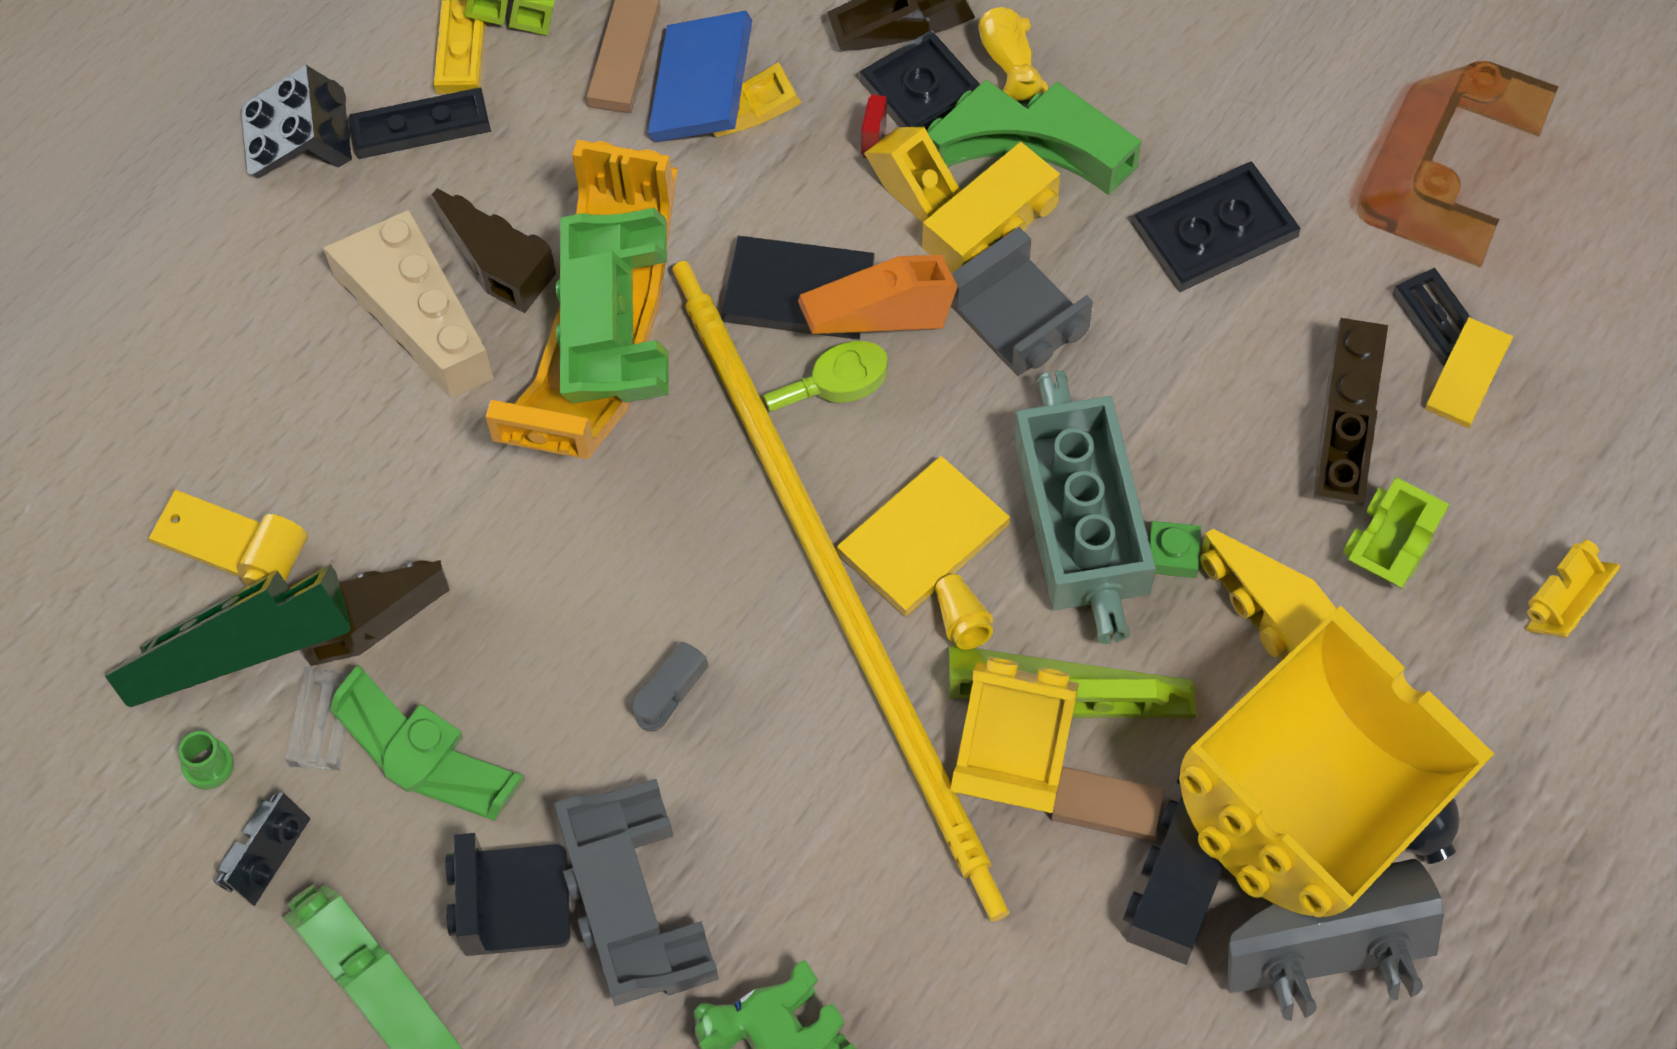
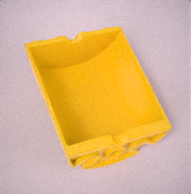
[1179,605,1495,918]

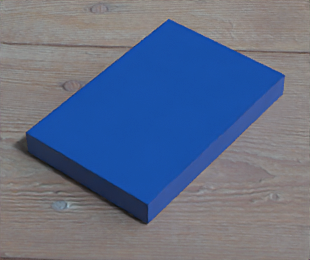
[648,10,752,142]

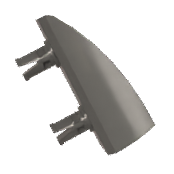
[1227,858,1444,1021]

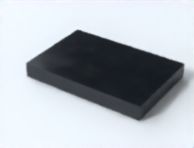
[1132,161,1301,292]
[721,235,875,340]

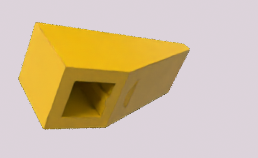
[1200,529,1337,660]

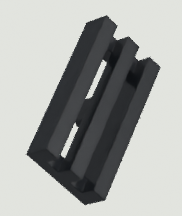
[1392,268,1471,366]

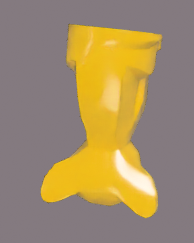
[977,7,1048,101]

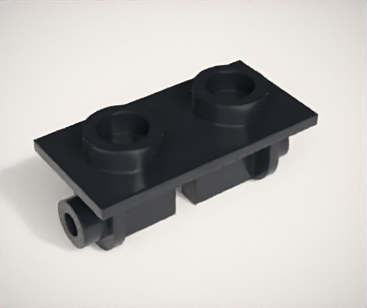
[214,792,311,906]

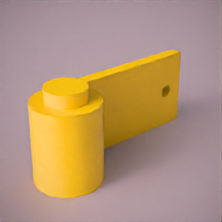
[149,489,308,586]

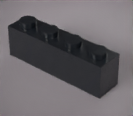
[1123,774,1224,965]

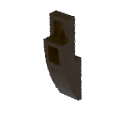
[1314,318,1388,506]

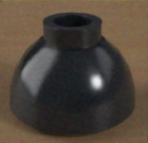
[1405,799,1460,864]

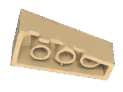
[323,210,494,399]

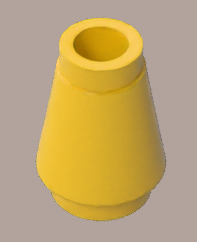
[935,574,993,650]

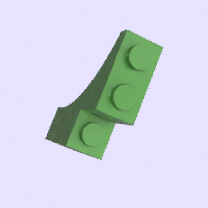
[927,80,1141,195]
[283,884,462,1049]

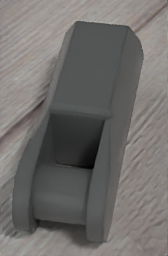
[632,642,709,731]

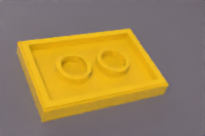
[837,456,1010,617]

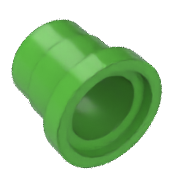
[178,731,234,790]

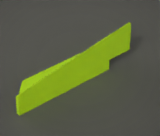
[949,645,1196,718]

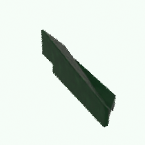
[105,564,351,707]

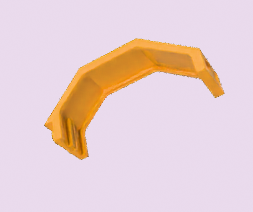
[485,139,678,460]

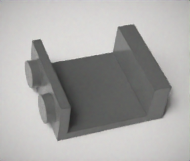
[951,227,1093,376]

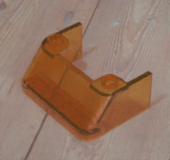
[1357,61,1559,268]

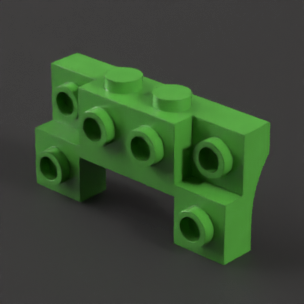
[556,208,669,404]

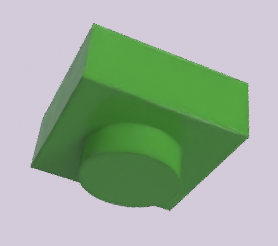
[1149,521,1201,578]

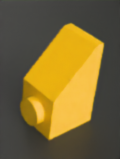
[864,127,961,222]

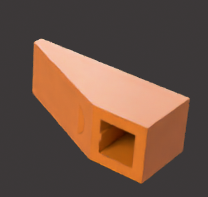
[798,255,958,334]

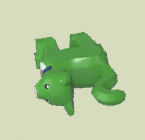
[693,960,856,1049]

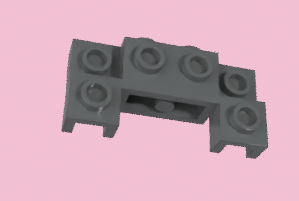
[554,779,719,1006]

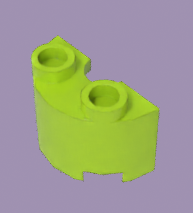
[1342,477,1450,590]

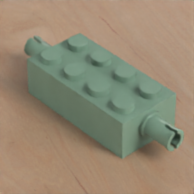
[1013,370,1156,644]

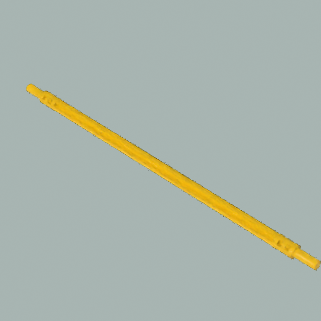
[672,261,1010,922]

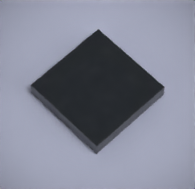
[859,30,980,131]

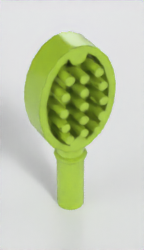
[762,341,888,413]

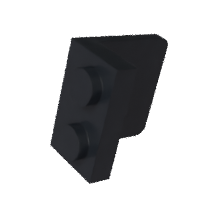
[241,65,352,178]
[445,833,571,956]

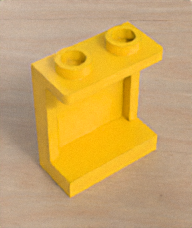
[950,657,1079,813]

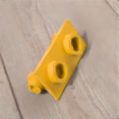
[1526,540,1621,638]

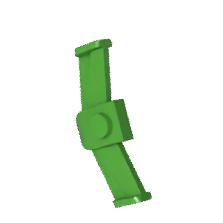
[330,665,525,821]

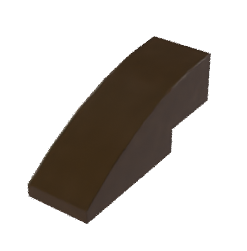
[827,0,975,51]

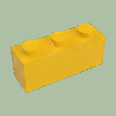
[922,142,1061,273]

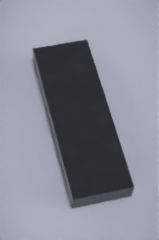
[349,87,491,159]

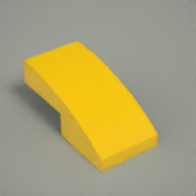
[713,62,802,137]
[1425,317,1514,428]

